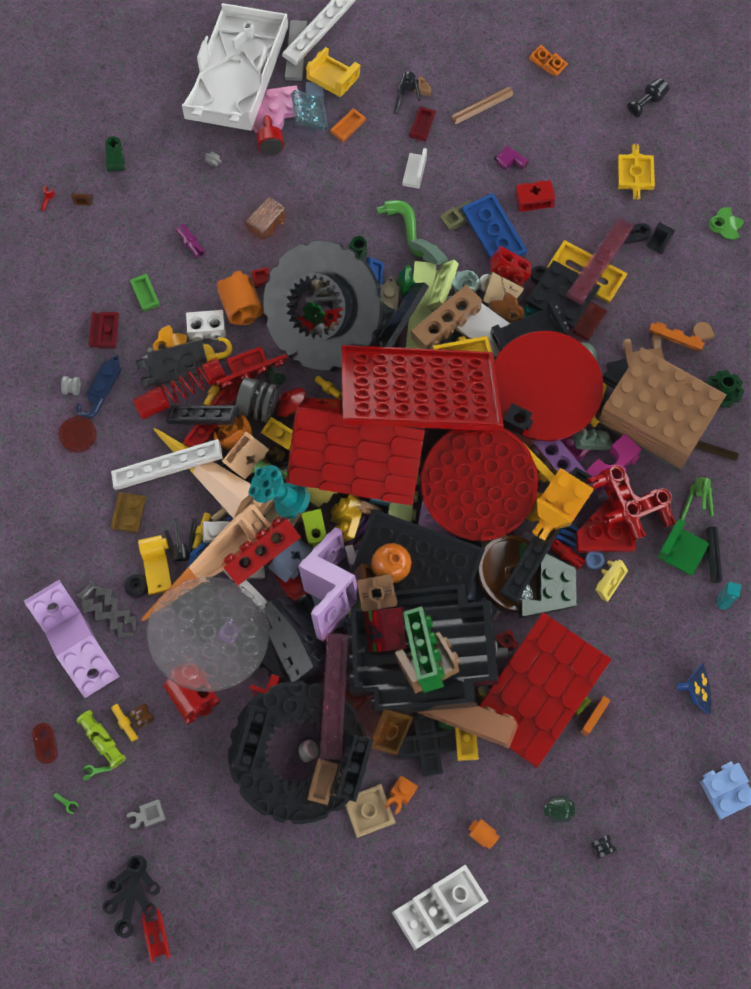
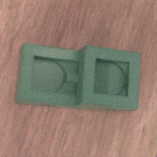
[409,239,448,265]

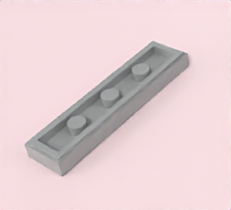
[285,20,308,81]

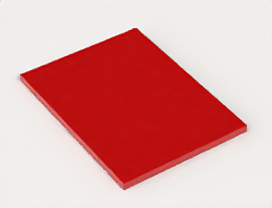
[341,345,504,431]

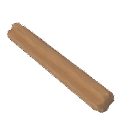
[452,87,513,124]

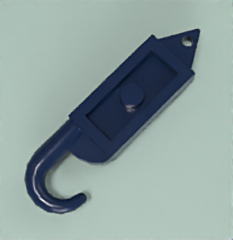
[76,355,122,419]

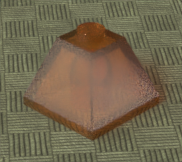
[369,709,413,755]

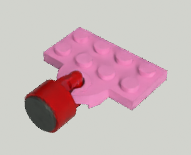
[252,85,301,155]

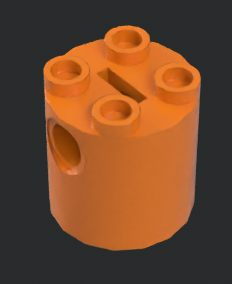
[216,271,264,325]

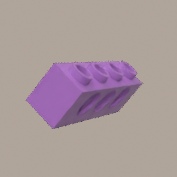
[530,440,596,494]

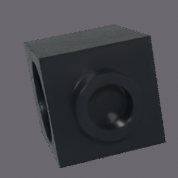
[503,403,534,435]

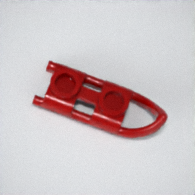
[142,906,171,963]

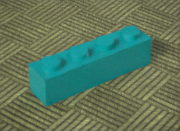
[716,582,741,610]

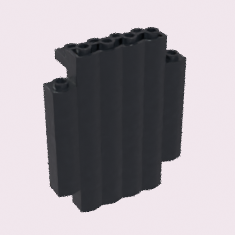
[344,584,499,715]

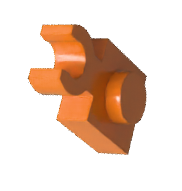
[385,776,418,815]

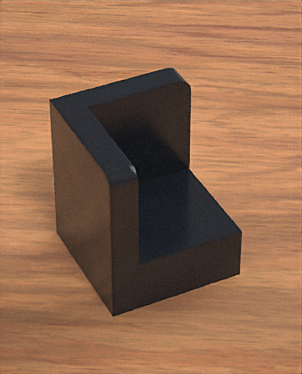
[647,222,675,254]

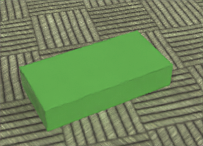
[130,274,160,312]

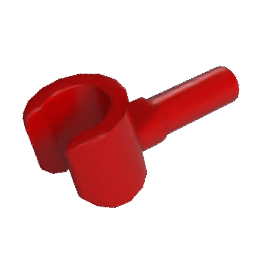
[40,186,55,211]

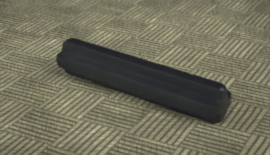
[706,526,723,583]

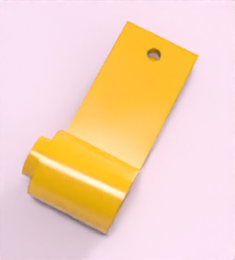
[138,535,172,596]

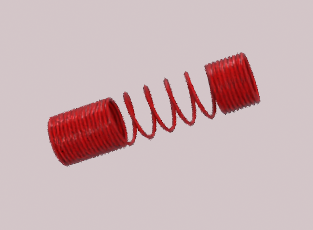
[133,357,226,420]

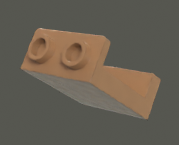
[395,632,460,694]

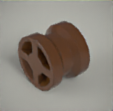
[129,704,155,729]

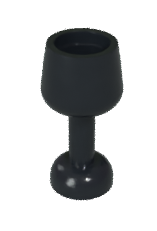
[627,78,669,118]

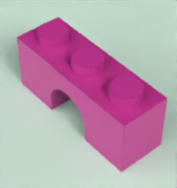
[586,434,641,492]

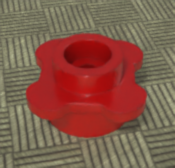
[495,630,518,650]

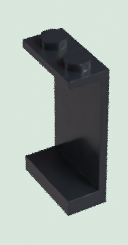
[490,301,569,352]

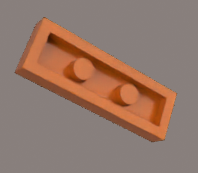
[649,322,705,352]

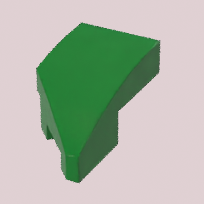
[396,265,415,300]

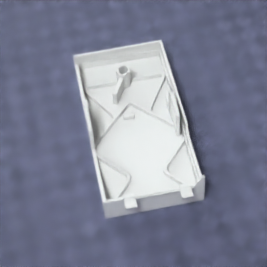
[182,3,288,131]

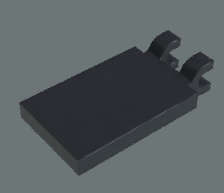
[135,339,207,388]

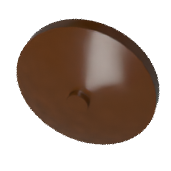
[476,535,538,613]

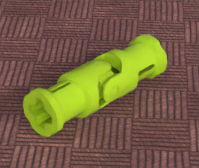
[76,710,126,769]

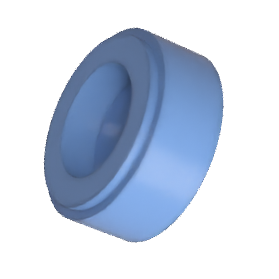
[585,552,605,571]

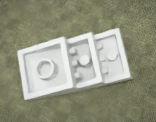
[392,865,489,951]

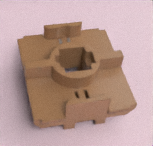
[357,574,397,612]

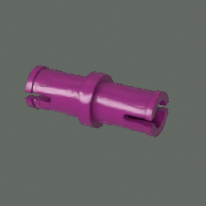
[175,224,205,258]

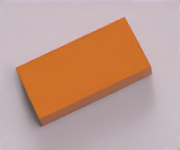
[330,108,366,142]
[580,696,610,736]

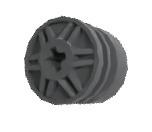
[236,377,278,423]

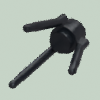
[394,71,421,114]
[165,518,197,562]

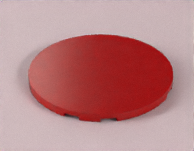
[494,331,604,442]
[420,428,538,541]

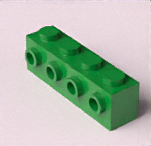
[403,607,445,693]

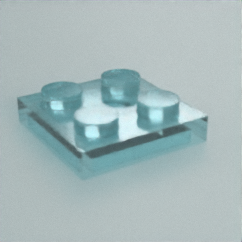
[291,90,328,131]

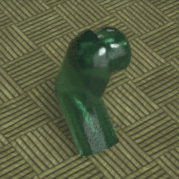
[265,367,286,386]

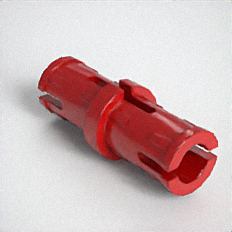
[550,539,586,570]

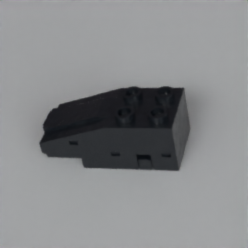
[264,597,339,683]

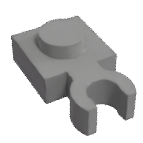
[126,799,166,829]

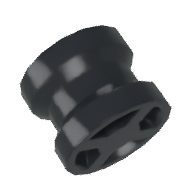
[591,835,617,859]

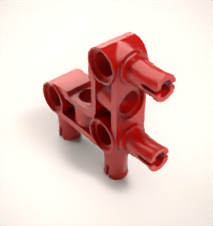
[586,465,676,540]

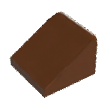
[71,193,93,206]

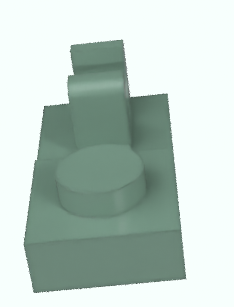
[572,428,613,450]

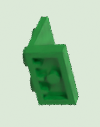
[657,519,709,576]

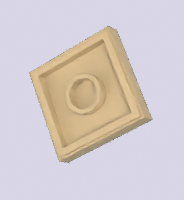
[345,784,396,838]

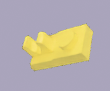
[595,560,628,602]

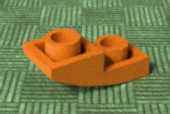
[528,45,568,76]

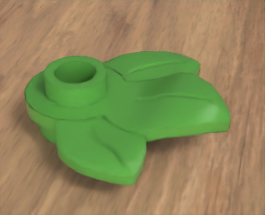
[709,207,744,240]

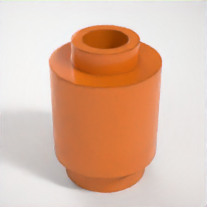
[468,819,500,849]

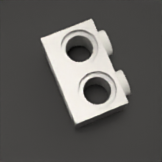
[186,310,226,341]

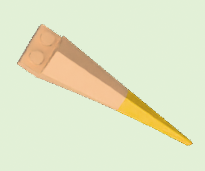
[153,428,274,518]

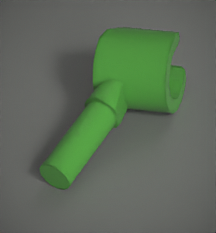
[81,765,111,780]
[53,793,79,814]

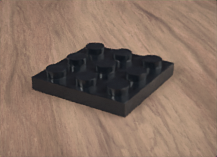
[525,260,601,330]

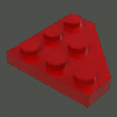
[575,498,636,552]

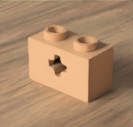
[222,432,269,479]

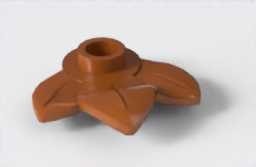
[490,292,524,323]

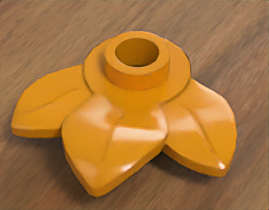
[153,325,187,350]

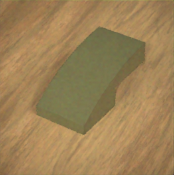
[439,200,471,231]

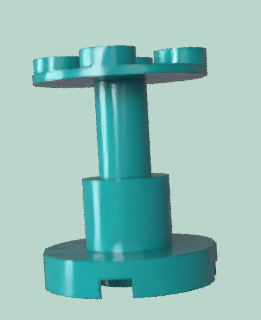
[248,465,310,519]

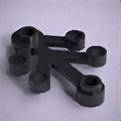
[102,855,161,939]

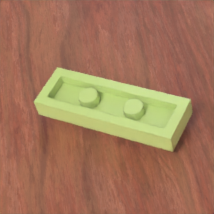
[426,260,459,310]

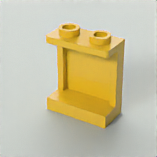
[306,47,361,97]

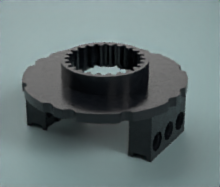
[263,241,396,370]
[228,681,373,824]

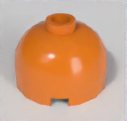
[213,414,252,451]
[371,543,412,584]

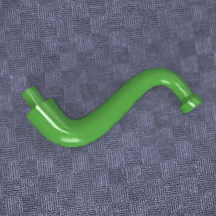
[376,200,438,257]

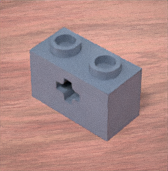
[268,538,313,583]

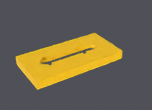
[547,240,628,303]

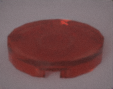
[58,416,97,453]

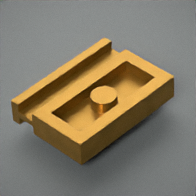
[110,492,147,534]

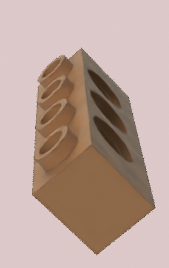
[411,284,482,349]

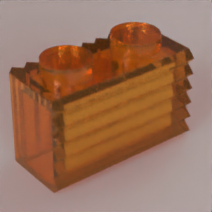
[246,197,286,240]

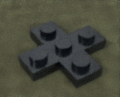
[396,714,457,777]

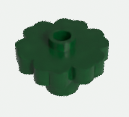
[707,370,744,408]

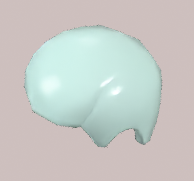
[451,270,480,293]

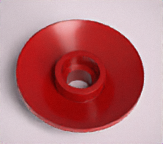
[275,387,306,417]

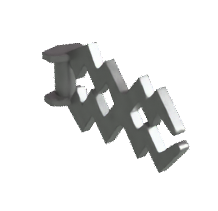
[77,581,136,638]

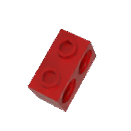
[490,246,531,287]

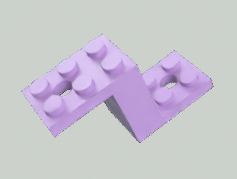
[299,527,360,641]
[24,580,120,698]

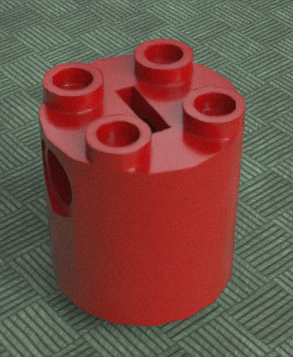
[163,665,220,725]

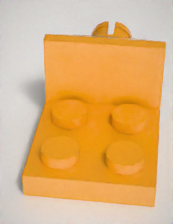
[532,468,594,541]

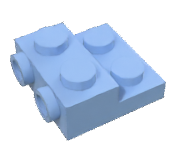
[700,761,751,820]

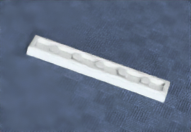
[282,0,355,66]
[111,439,223,490]

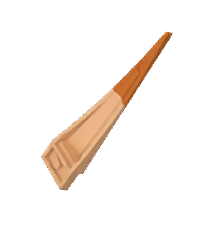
[141,504,278,621]

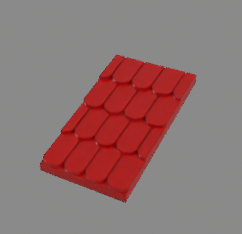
[286,406,425,505]
[479,612,612,768]

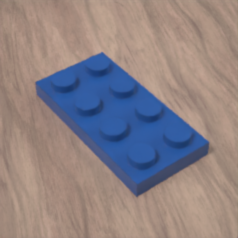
[461,193,527,259]

